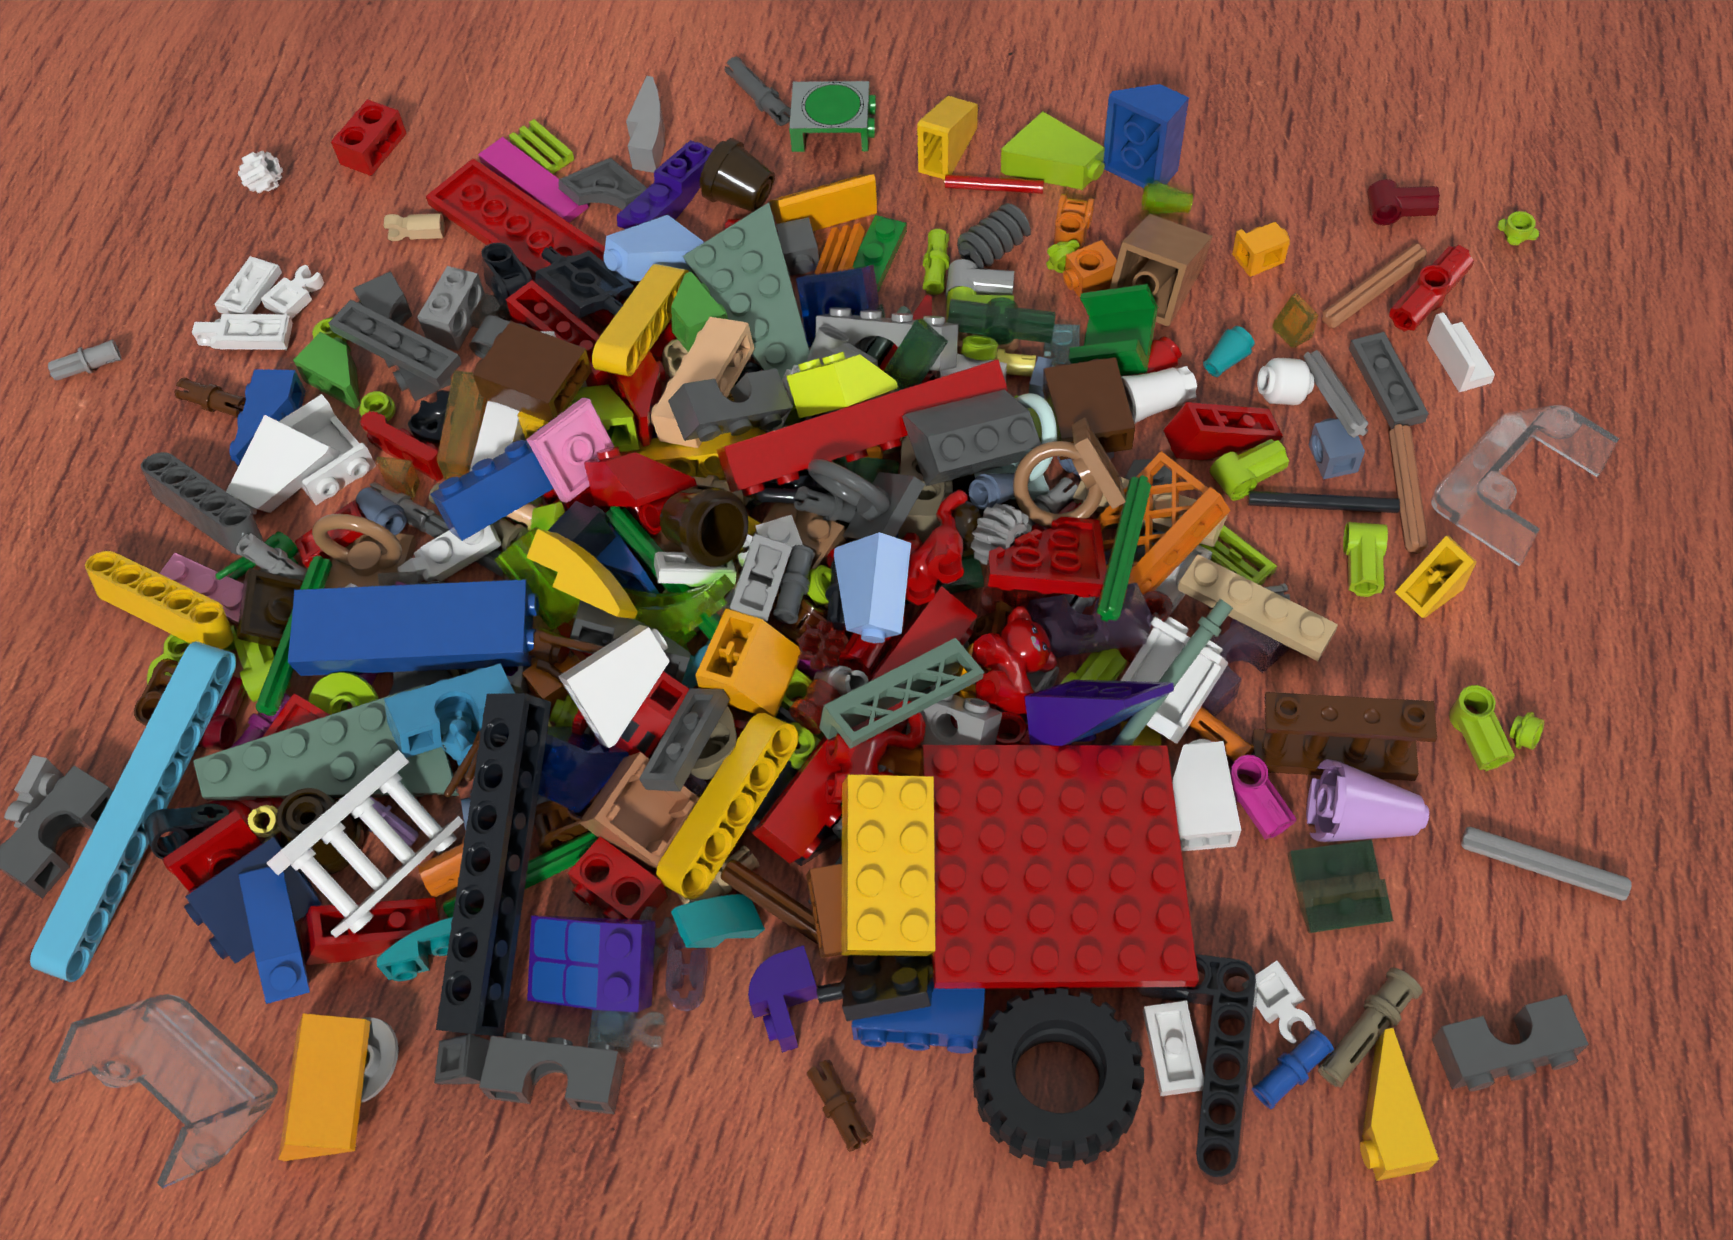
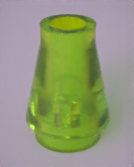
[1141,181,1193,214]

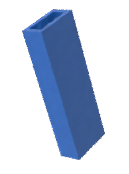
[288,580,539,676]

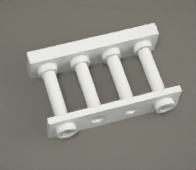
[267,750,464,938]

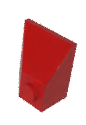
[584,447,697,507]

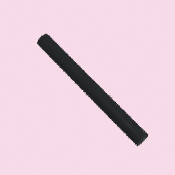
[1247,491,1400,513]

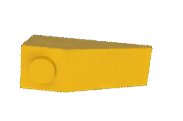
[1360,1028,1439,1181]

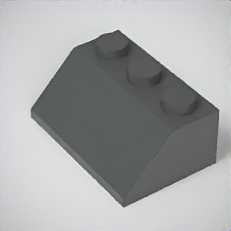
[902,389,1041,486]

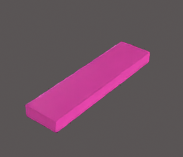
[478,137,589,223]

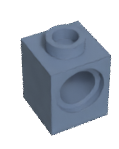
[1308,418,1365,480]

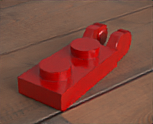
[360,411,448,482]

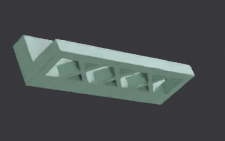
[819,638,984,749]

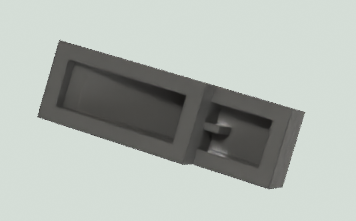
[568,600,691,683]

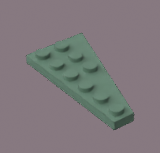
[683,202,810,390]
[193,684,460,801]

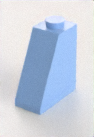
[603,215,704,282]
[834,532,911,643]

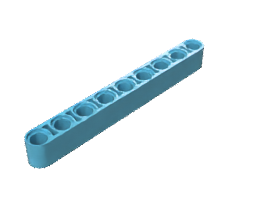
[30,641,236,982]

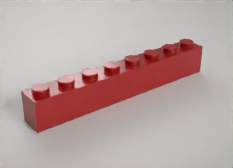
[716,359,1009,497]
[752,586,978,864]

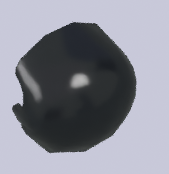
[408,390,462,443]

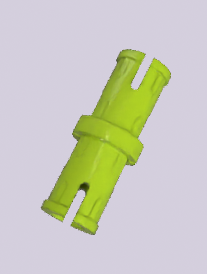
[923,229,950,295]

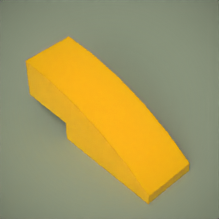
[526,529,638,619]

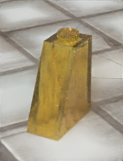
[437,370,497,480]

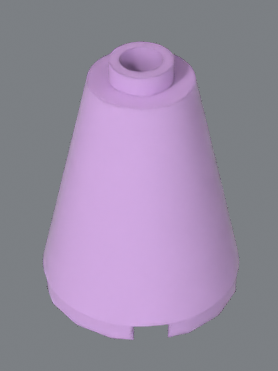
[1306,759,1429,842]

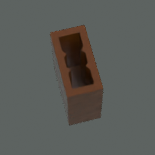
[472,321,592,422]
[1042,357,1135,460]

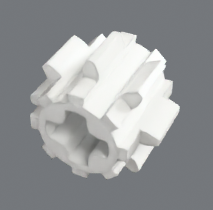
[238,151,283,193]

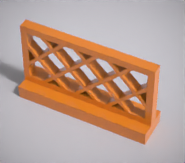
[1096,451,1231,621]

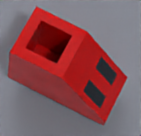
[612,671,689,758]

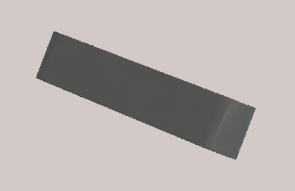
[141,452,263,555]

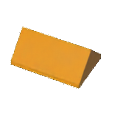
[769,174,877,231]
[278,1014,371,1161]

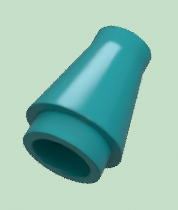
[1203,326,1255,377]

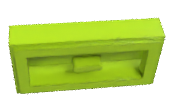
[509,119,575,174]
[1199,525,1277,586]

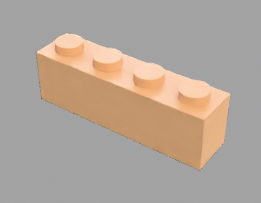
[651,317,755,448]

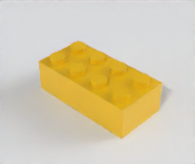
[841,775,935,956]

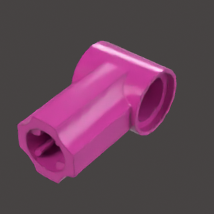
[1230,755,1297,840]

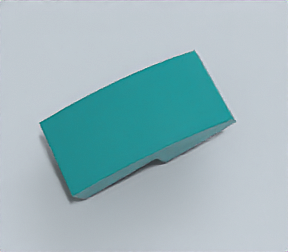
[671,894,765,948]
[376,917,453,981]

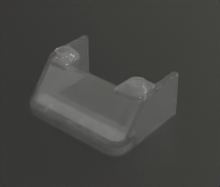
[1431,405,1620,566]
[49,994,278,1189]

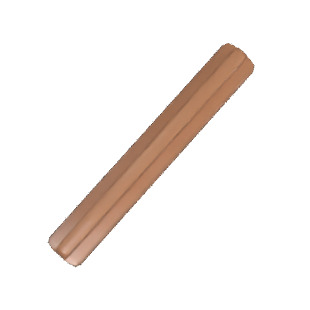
[1321,243,1427,328]
[1389,424,1428,554]

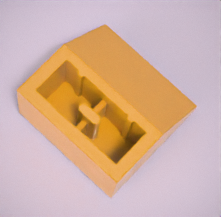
[696,608,802,717]

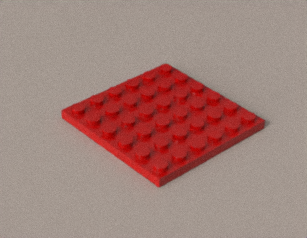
[921,745,1199,989]

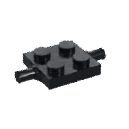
[535,246,634,319]
[817,953,934,1021]

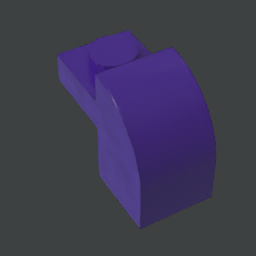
[748,945,818,1053]

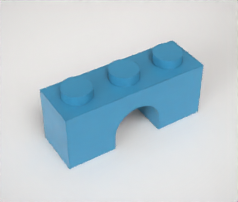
[384,663,515,758]

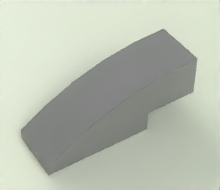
[626,76,665,173]

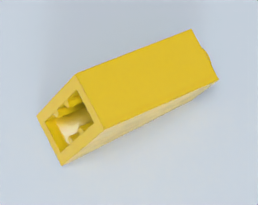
[917,96,978,180]

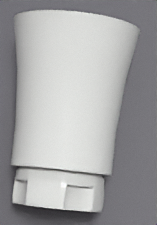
[1121,366,1197,424]

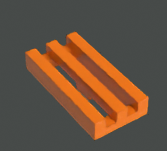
[813,223,865,284]

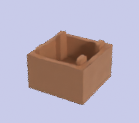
[579,752,699,870]

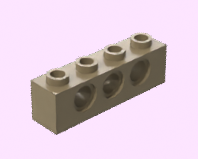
[898,435,953,543]

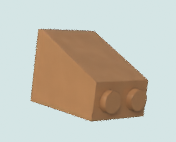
[1110,214,1213,327]

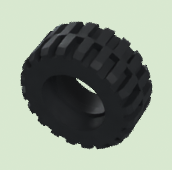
[973,987,1145,1169]

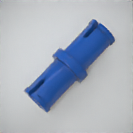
[1251,1029,1334,1109]

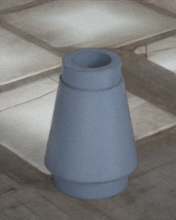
[969,473,1015,510]
[356,487,407,535]

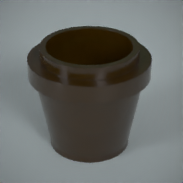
[699,138,775,212]
[660,488,748,567]
[277,788,364,875]

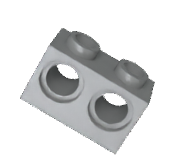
[417,266,487,351]
[728,534,793,622]

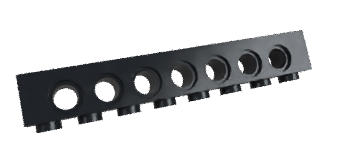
[436,693,551,1037]

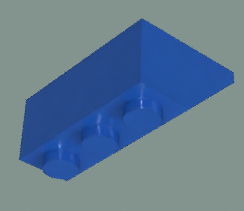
[1103,84,1189,195]

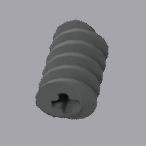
[957,203,1031,269]

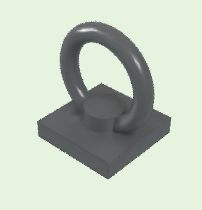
[808,459,925,542]

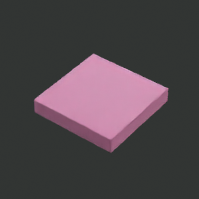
[526,398,615,503]

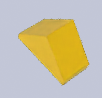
[1395,536,1477,618]

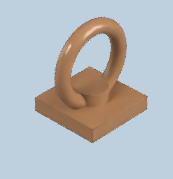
[1013,417,1126,528]
[312,514,417,588]

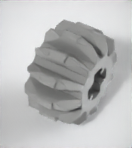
[971,503,1032,565]

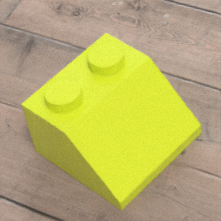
[786,352,898,418]

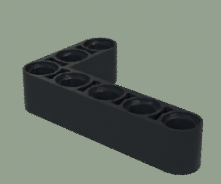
[1135,954,1258,1185]

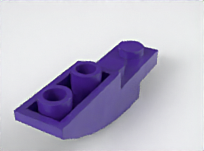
[617,140,713,229]

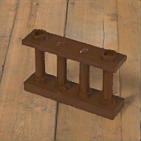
[1252,692,1437,781]

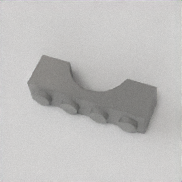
[816,308,958,371]

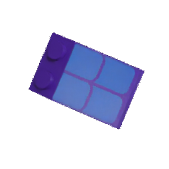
[1025,680,1174,746]
[527,915,656,1012]

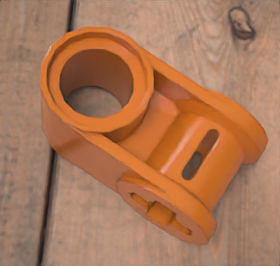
[1054,194,1095,250]

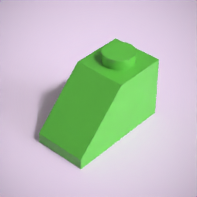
[293,332,360,409]

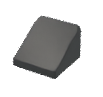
[434,1034,490,1084]

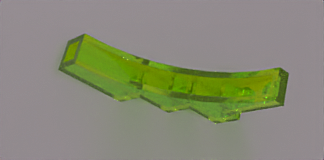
[494,527,735,651]

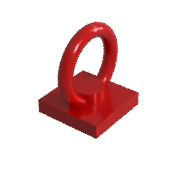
[163,800,261,891]

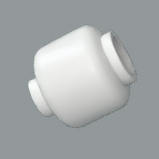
[1257,358,1314,405]

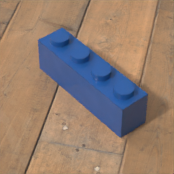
[430,425,554,541]

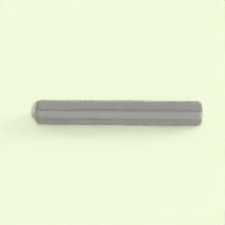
[1303,350,1368,438]
[1461,827,1632,901]

